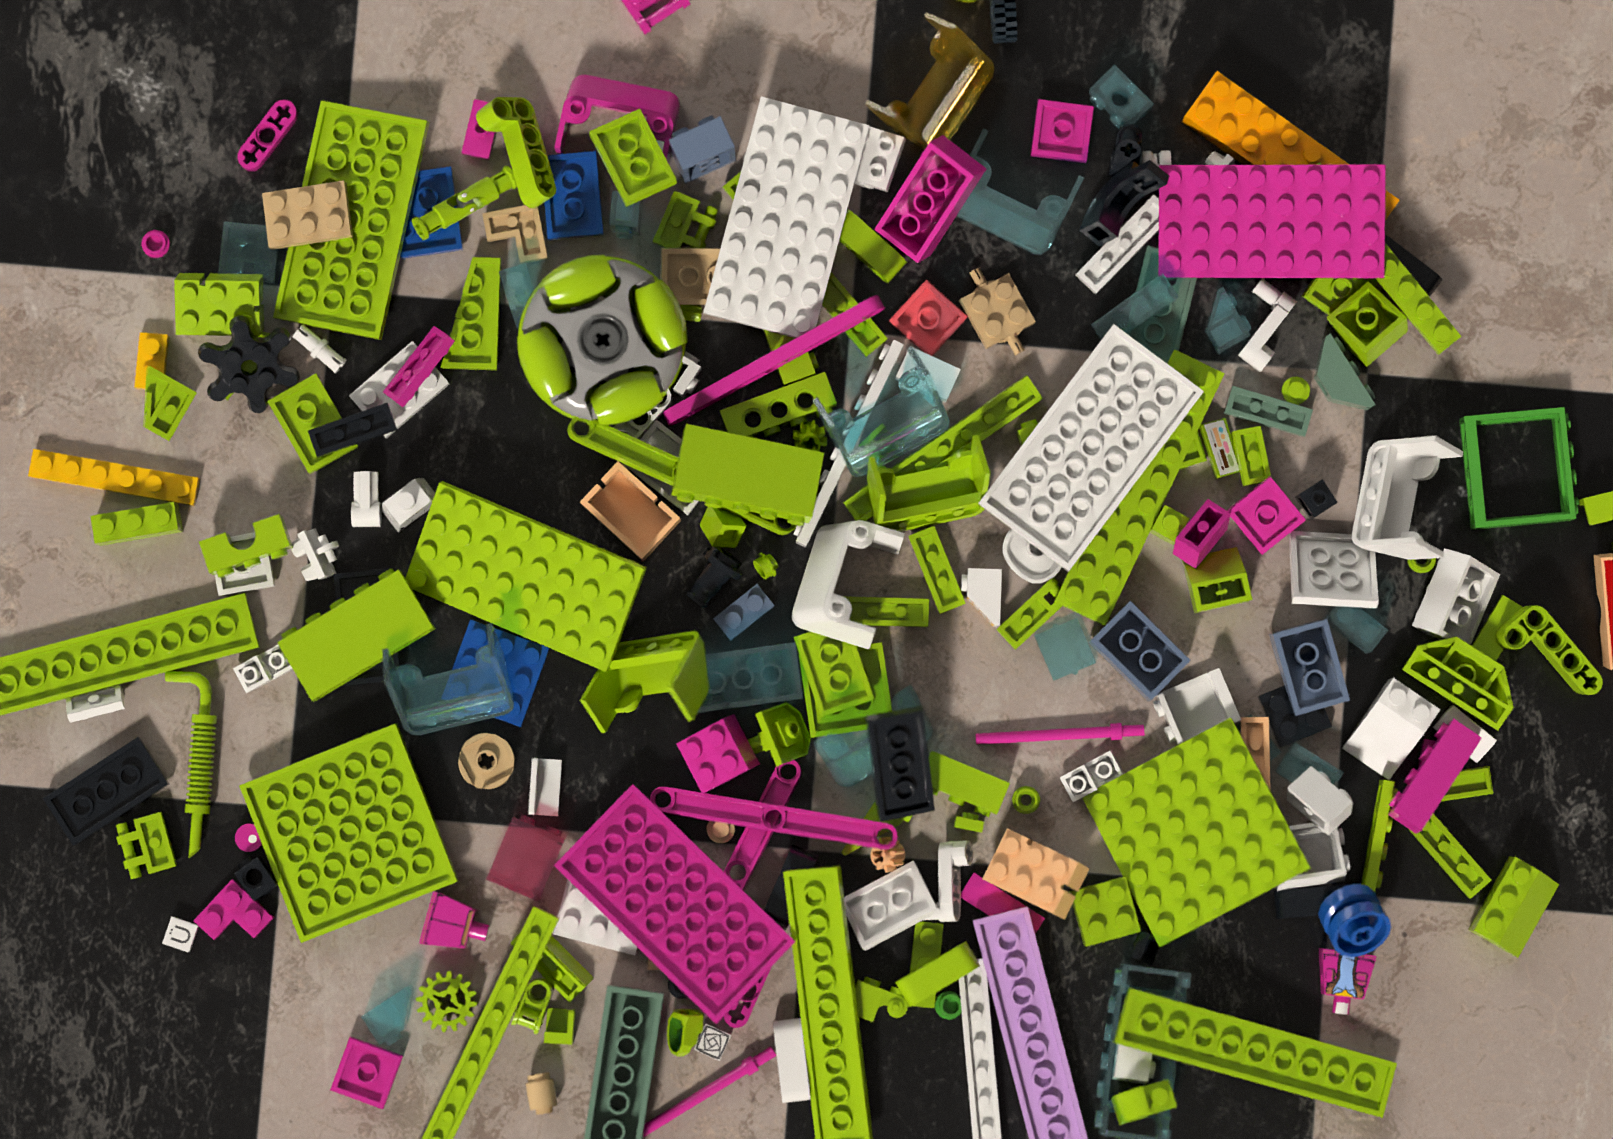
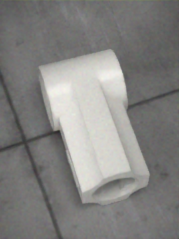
[351,471,382,527]

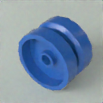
[1318,884,1391,957]

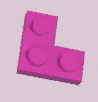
[194,879,274,940]

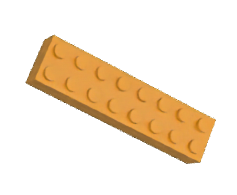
[1182,71,1400,220]

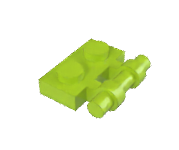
[652,190,718,248]
[116,812,177,880]

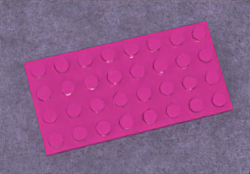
[1158,164,1386,278]
[554,784,795,1024]

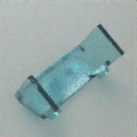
[957,129,1084,254]
[813,346,950,477]
[382,623,514,735]

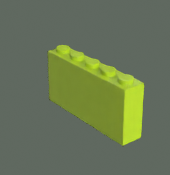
[671,424,824,526]
[277,569,436,701]

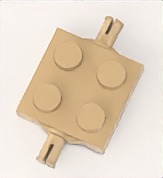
[959,267,1036,356]

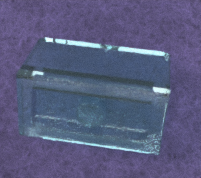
[1276,743,1344,785]

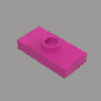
[461,99,496,160]

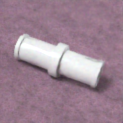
[292,324,347,373]

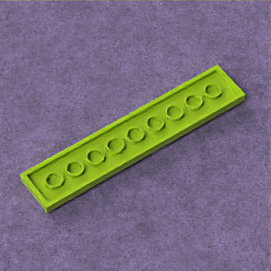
[1054,349,1225,626]
[0,593,260,716]
[783,866,873,1139]
[1113,988,1397,1118]

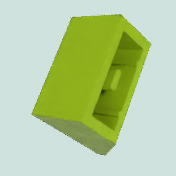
[1182,547,1253,614]

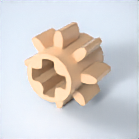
[870,837,905,873]

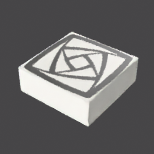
[694,1023,731,1061]

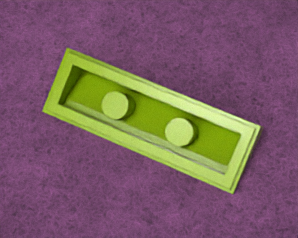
[511,932,593,1003]

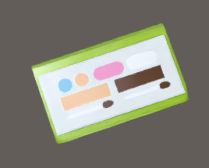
[1199,418,1240,479]

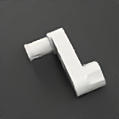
[1238,278,1297,372]
[924,840,973,922]

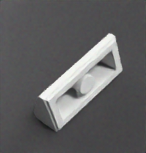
[1433,705,1497,763]

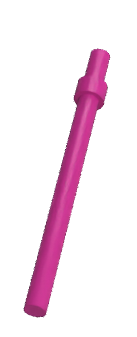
[975,723,1145,745]
[643,1046,777,1138]

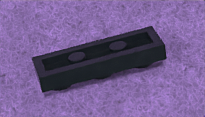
[308,403,398,458]

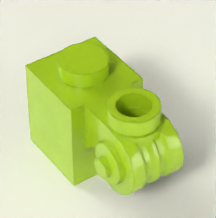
[855,976,908,1022]

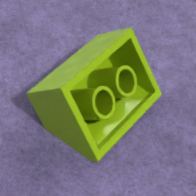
[1468,856,1559,958]

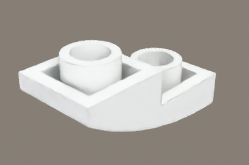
[233,645,293,693]
[1060,750,1124,802]

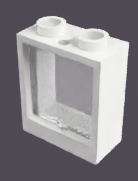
[1277,823,1350,891]

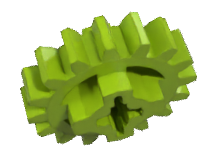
[416,971,478,1033]

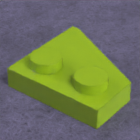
[143,365,197,441]

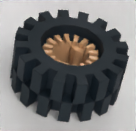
[990,0,1017,43]

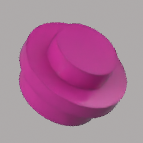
[142,230,170,258]

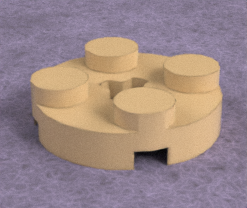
[458,733,515,789]

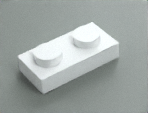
[66,684,125,723]

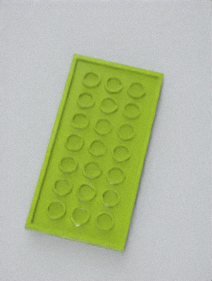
[273,101,430,340]
[406,481,647,672]

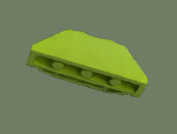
[1402,636,1514,731]

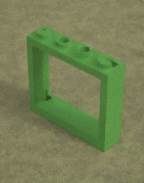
[1459,407,1579,530]

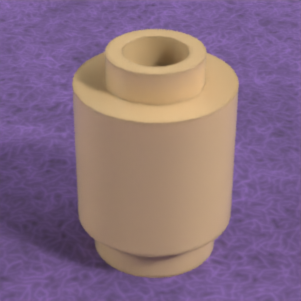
[525,1072,558,1115]

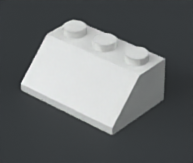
[1412,548,1500,645]

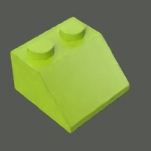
[1327,281,1408,367]

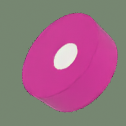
[235,824,262,852]

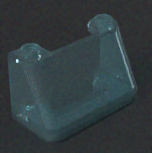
[813,685,933,787]

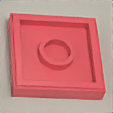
[889,279,968,356]

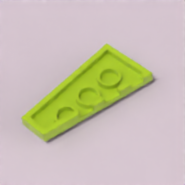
[441,257,501,370]

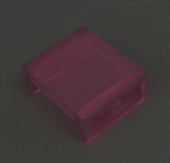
[486,814,566,902]

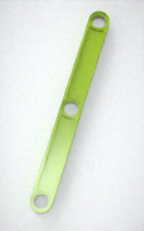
[567,417,797,535]

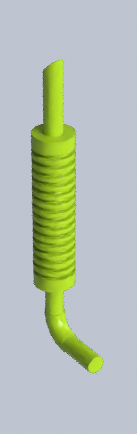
[165,671,217,858]

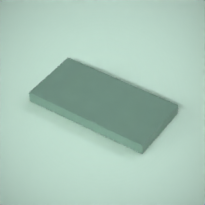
[1125,245,1197,363]

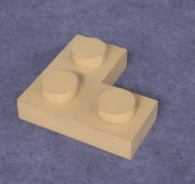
[482,205,548,264]

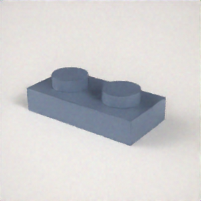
[713,584,774,641]

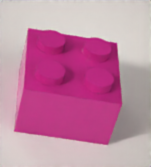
[677,714,760,794]

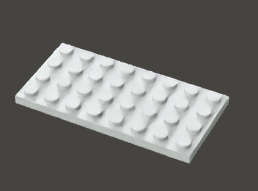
[703,96,869,338]
[978,324,1204,572]

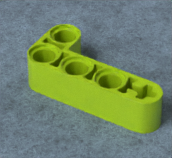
[476,97,556,209]
[1496,606,1603,695]

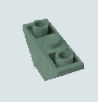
[1314,333,1376,410]

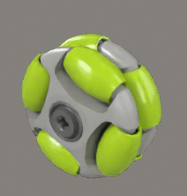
[517,255,687,425]

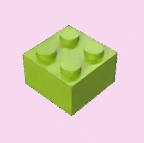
[1069,877,1141,947]

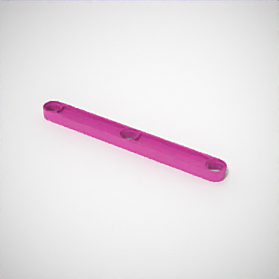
[663,295,885,426]
[723,760,802,891]
[650,787,898,850]

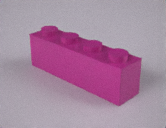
[1388,719,1482,834]

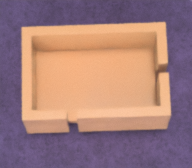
[580,461,681,561]
[983,828,1089,920]

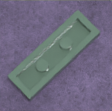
[1224,386,1313,437]

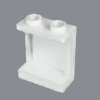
[1153,668,1241,746]

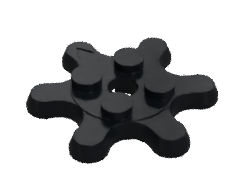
[198,315,300,413]

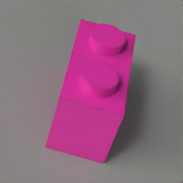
[1173,499,1231,569]

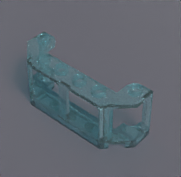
[1095,963,1191,1139]

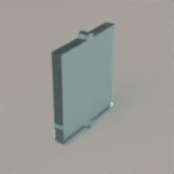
[1034,618,1096,681]

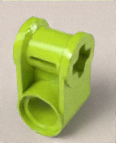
[511,978,553,1035]

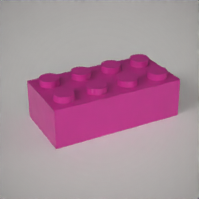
[874,135,986,263]

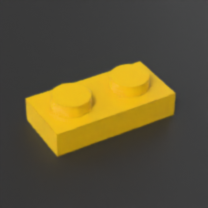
[134,332,169,389]

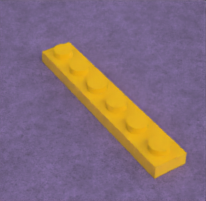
[28,449,200,506]

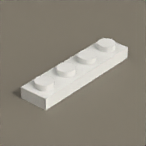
[1076,195,1159,295]

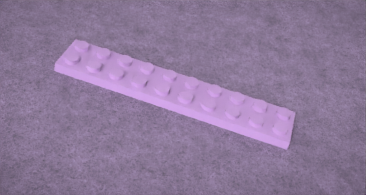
[972,906,1088,1139]

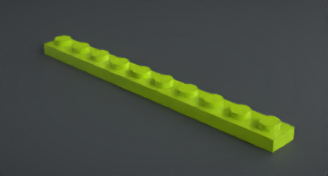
[422,906,560,1139]

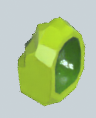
[667,1008,704,1057]

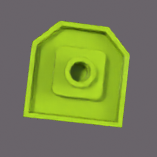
[747,702,811,767]

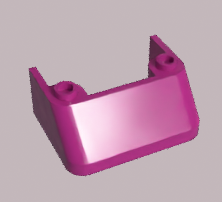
[554,75,680,164]

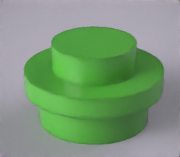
[935,991,961,1019]

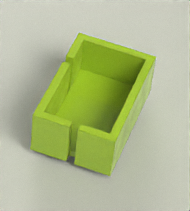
[174,273,264,336]

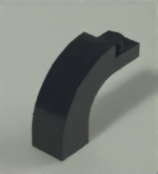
[1080,160,1169,246]

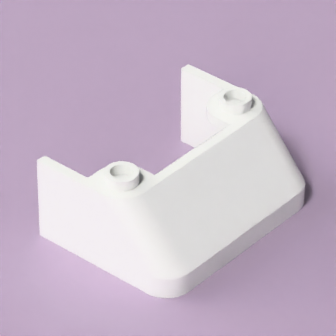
[1352,436,1463,560]
[792,520,905,649]

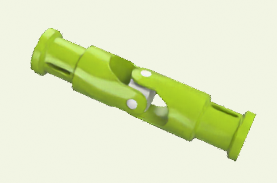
[412,166,517,240]

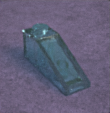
[1091,274,1179,340]

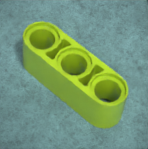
[839,209,907,283]
[895,941,980,1007]

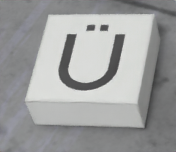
[162,917,199,952]

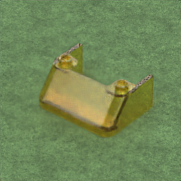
[865,12,994,150]

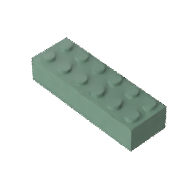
[584,984,664,1139]

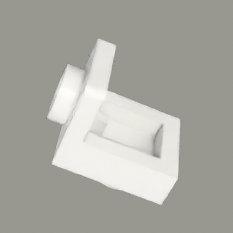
[673,351,701,397]

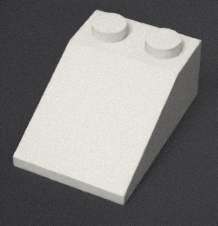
[1342,678,1440,780]

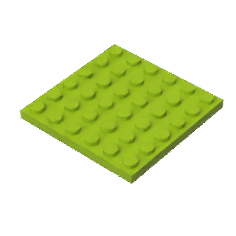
[1082,717,1311,947]
[239,723,459,943]

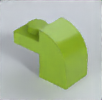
[1111,1079,1177,1126]

